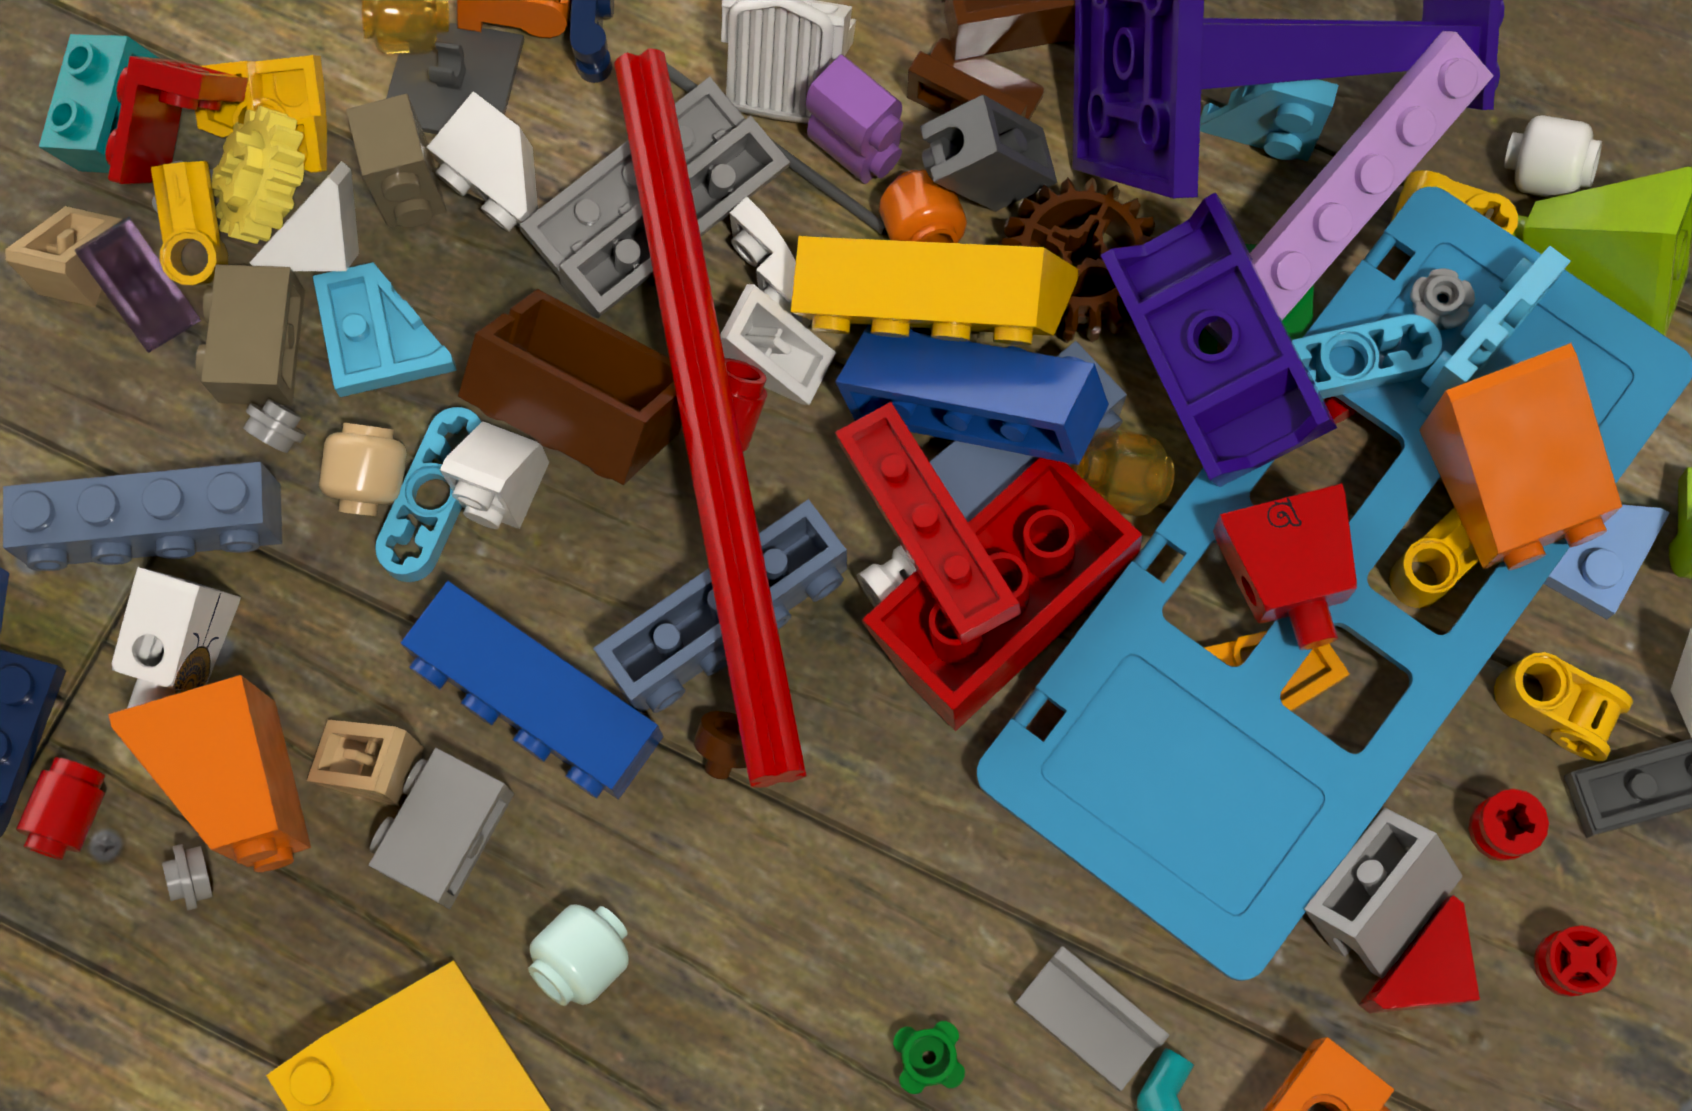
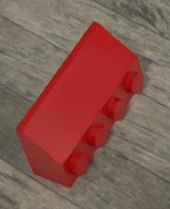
[862,458,1142,732]

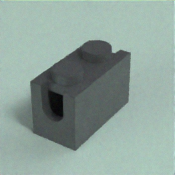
[920,95,1058,212]

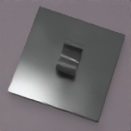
[386,16,525,134]

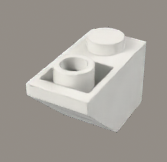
[426,91,538,232]
[440,421,549,529]

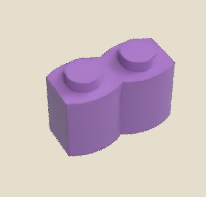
[806,54,903,184]

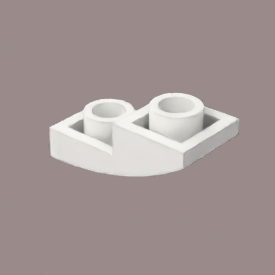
[730,196,811,328]

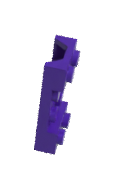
[1101,192,1337,487]

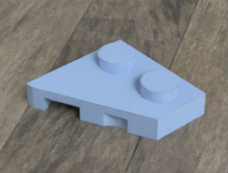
[1544,505,1670,619]

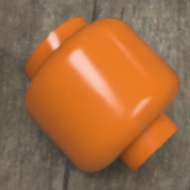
[879,170,967,243]

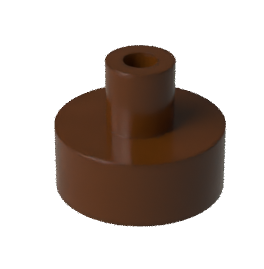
[693,711,747,779]

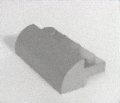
[520,77,790,318]

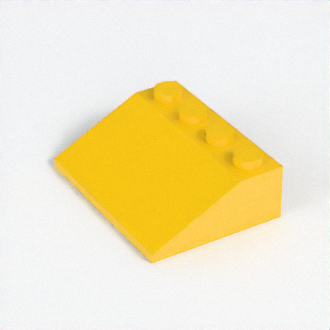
[266,960,552,1111]

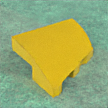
[195,55,327,173]

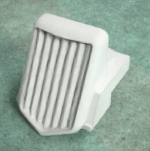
[721,0,856,124]

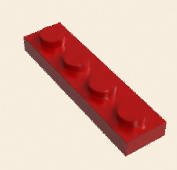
[835,402,1021,646]

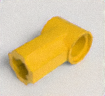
[151,161,228,285]
[1389,507,1479,608]

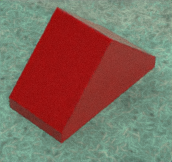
[1359,895,1480,1014]

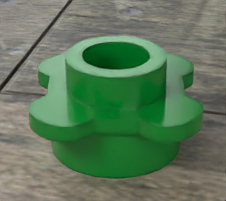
[893,1021,965,1094]

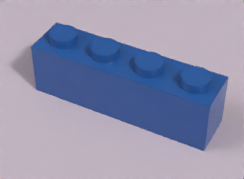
[835,325,1109,465]
[401,581,664,800]

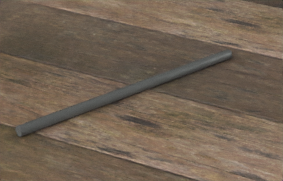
[667,63,886,235]

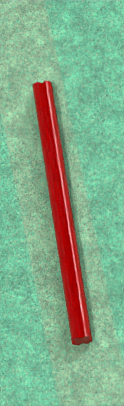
[614,48,806,788]

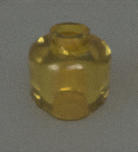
[361,0,449,54]
[1074,429,1175,517]

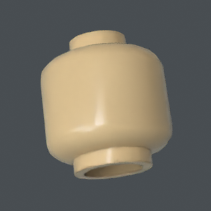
[319,423,407,516]

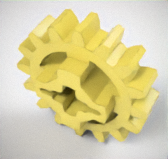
[212,106,305,244]

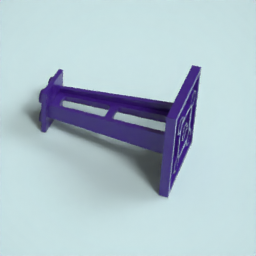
[1072,0,1504,199]

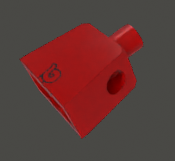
[1213,483,1357,650]

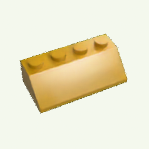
[791,236,1078,345]

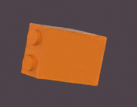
[1419,343,1622,571]
[108,675,311,872]

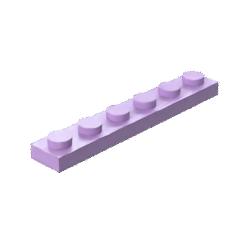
[1204,31,1493,349]

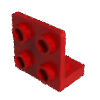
[105,56,248,184]

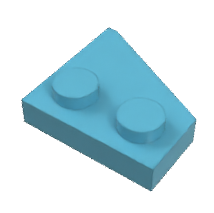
[1200,79,1339,162]
[313,262,457,397]

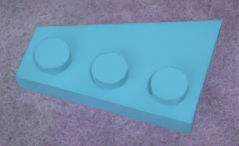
[1417,246,1571,416]

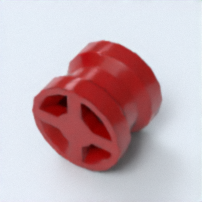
[1468,789,1549,862]
[1534,925,1617,997]

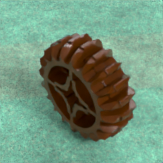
[998,177,1156,343]

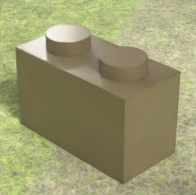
[346,94,447,227]
[196,264,305,406]

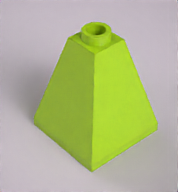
[1513,167,1692,336]

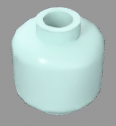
[528,904,629,1006]

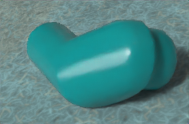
[1137,1048,1194,1111]

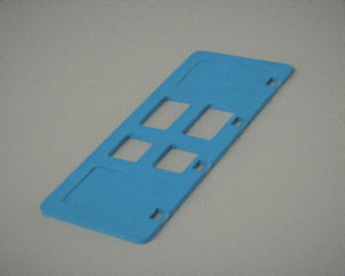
[977,187,1692,981]

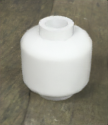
[1504,115,1602,198]

